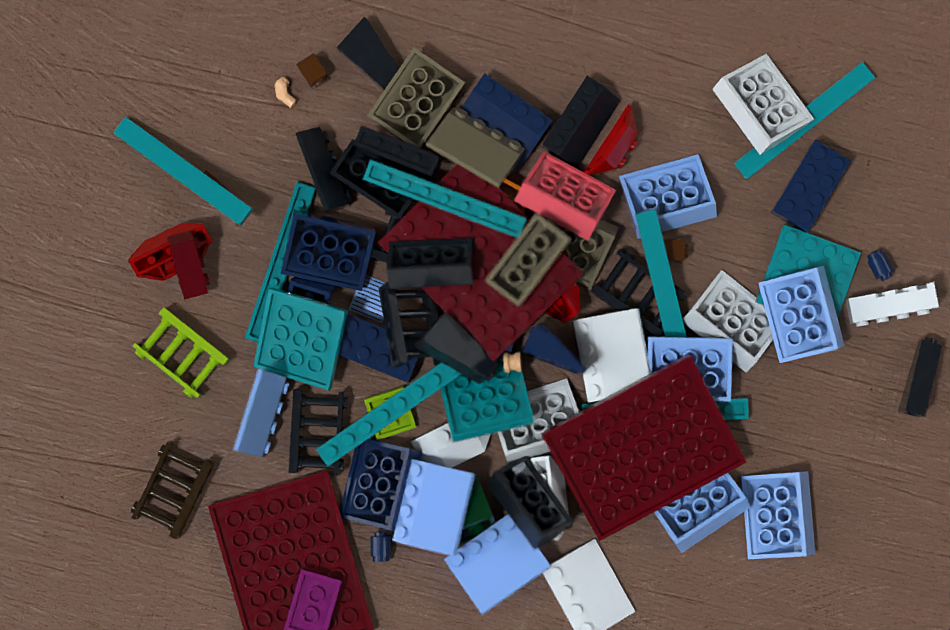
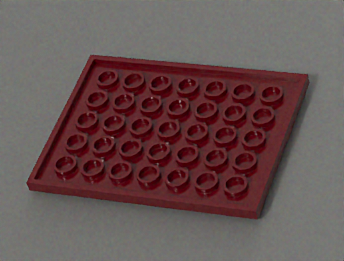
[378,164,583,362]
[541,354,747,542]
[208,471,374,630]

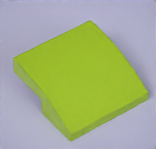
[364,386,416,440]

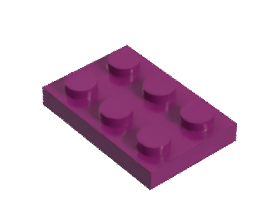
[284,569,342,630]

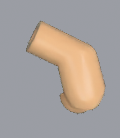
[275,77,297,108]

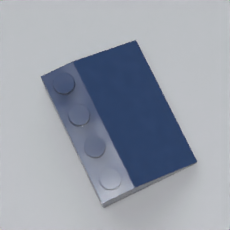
[461,73,553,174]
[281,209,376,291]
[522,325,585,375]
[340,439,422,531]

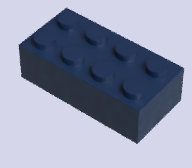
[770,140,851,233]
[339,314,418,383]

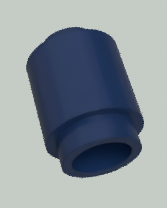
[867,249,895,281]
[370,532,391,562]

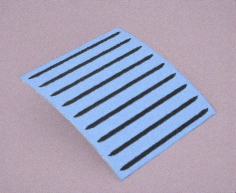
[349,275,396,323]

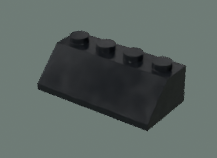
[542,76,621,169]
[295,127,352,214]
[330,139,413,219]
[386,238,474,289]
[487,456,574,550]

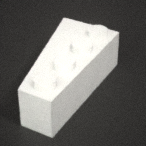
[846,282,939,327]

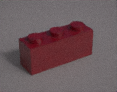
[167,231,210,300]

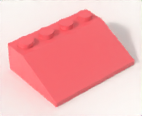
[514,151,616,240]

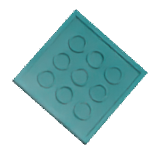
[755,225,861,318]
[253,287,348,391]
[441,352,535,443]

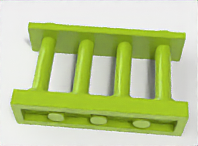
[133,307,230,399]

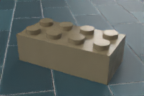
[485,213,571,307]

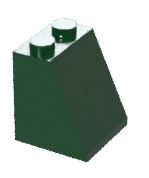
[459,473,495,546]

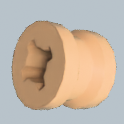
[504,351,523,373]

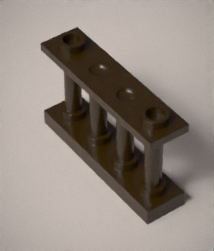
[130,442,214,539]

